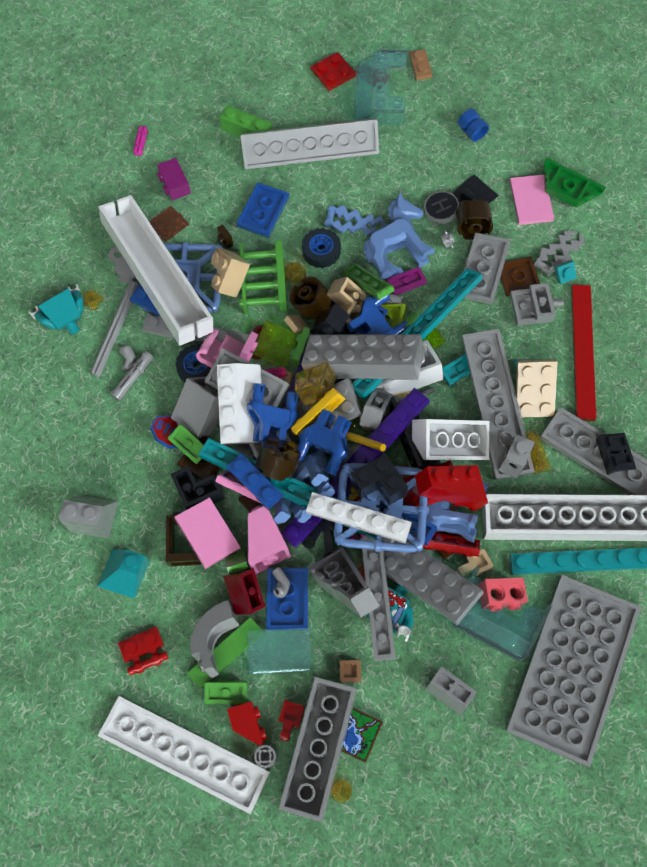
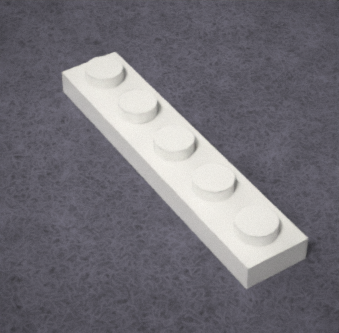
[306,492,412,544]

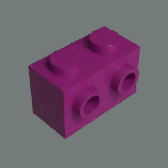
[156,158,191,201]

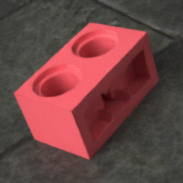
[478,578,528,612]

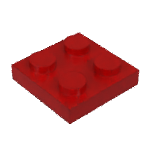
[311,52,356,91]

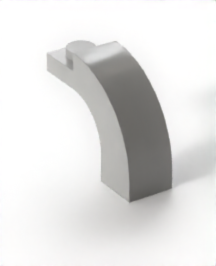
[190,600,239,678]

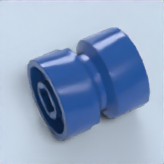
[458,109,489,142]

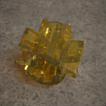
[285,261,306,284]

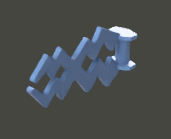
[324,205,386,237]

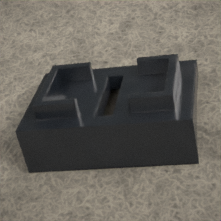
[596,433,637,475]

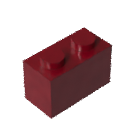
[223,568,265,615]

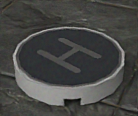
[424,191,459,224]

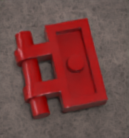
[118,626,169,676]

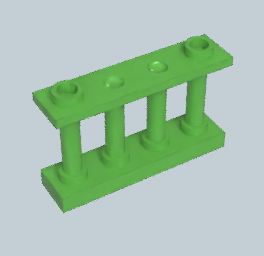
[237,240,287,314]

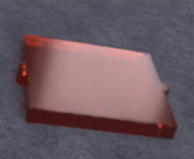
[149,206,189,242]

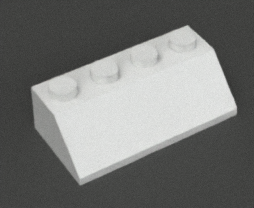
[369,340,443,397]
[217,363,263,445]
[412,419,489,460]

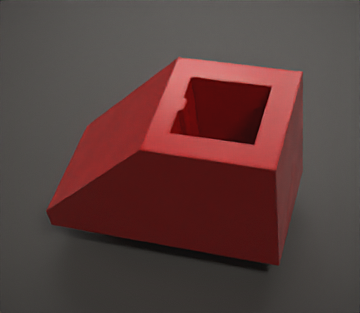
[227,701,267,746]

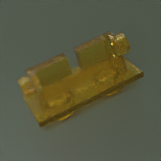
[526,432,551,475]

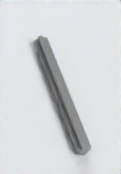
[90,281,138,377]

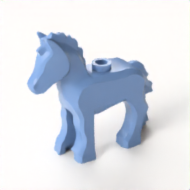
[364,193,434,279]
[274,446,335,524]
[415,481,489,543]

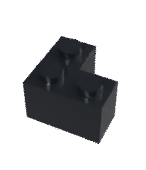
[309,304,356,335]
[350,454,408,506]
[171,466,225,510]

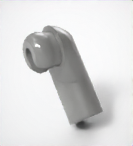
[119,345,136,371]
[272,567,290,598]

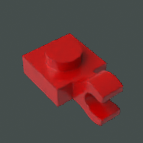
[278,700,305,742]

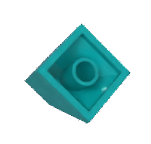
[97,549,150,599]

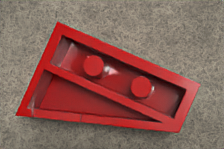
[414,465,488,512]

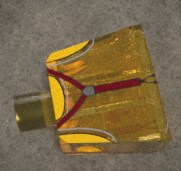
[295,362,337,406]

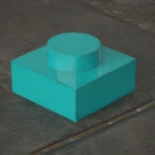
[554,260,577,284]

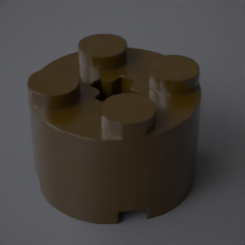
[455,200,493,240]
[289,276,332,319]
[255,436,301,481]

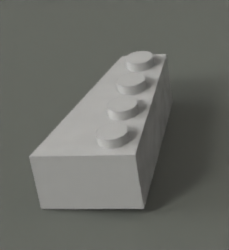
[308,547,379,617]

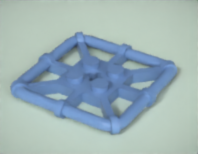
[142,242,223,313]
[334,463,429,553]

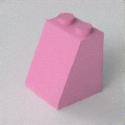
[248,506,291,575]

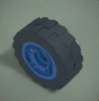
[302,228,341,268]
[175,344,211,383]

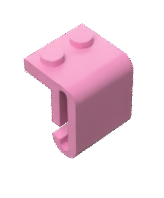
[196,330,258,368]

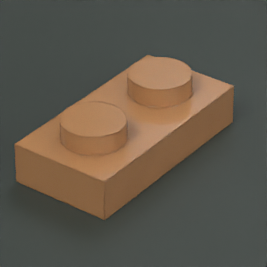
[409,49,432,81]

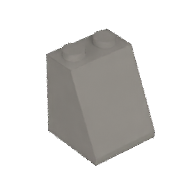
[171,377,220,438]
[58,495,118,539]

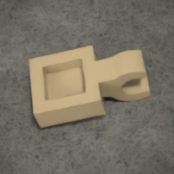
[455,549,494,577]

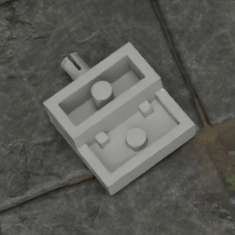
[510,283,564,326]

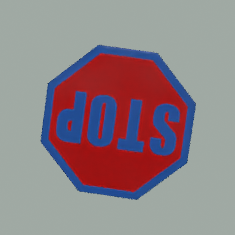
[150,415,178,449]

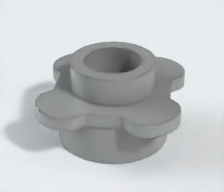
[440,229,455,249]

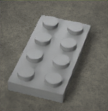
[464,233,511,305]
[204,348,290,408]
[282,378,362,444]

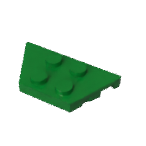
[544,157,606,207]

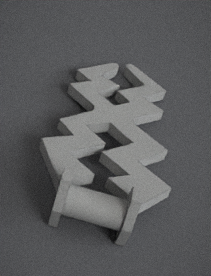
[534,231,585,277]

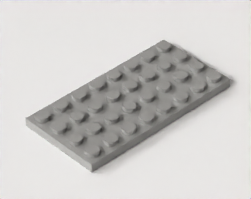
[505,575,641,767]

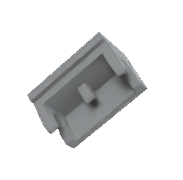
[426,666,477,715]

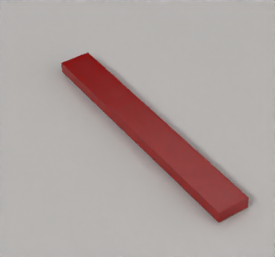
[571,284,597,421]

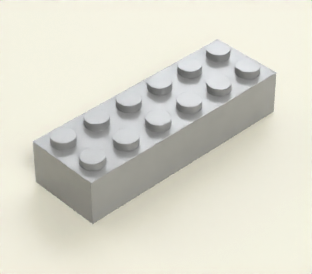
[301,334,424,380]
[279,677,357,822]

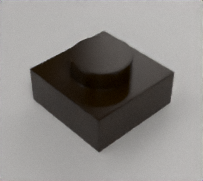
[217,224,234,249]

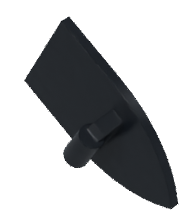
[453,175,499,206]

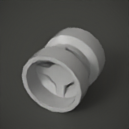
[254,745,277,769]

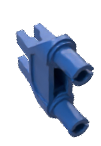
[346,295,410,335]
[247,383,299,442]
[298,409,352,476]

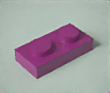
[386,267,427,296]

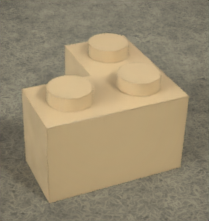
[211,247,250,298]
[327,277,368,325]

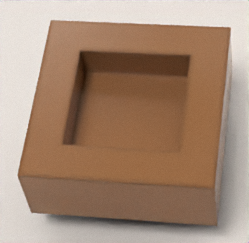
[340,660,361,683]

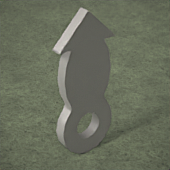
[109,246,136,284]

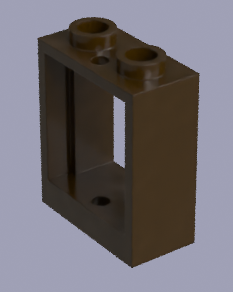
[166,512,202,567]

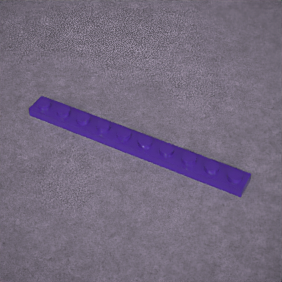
[281,387,430,548]

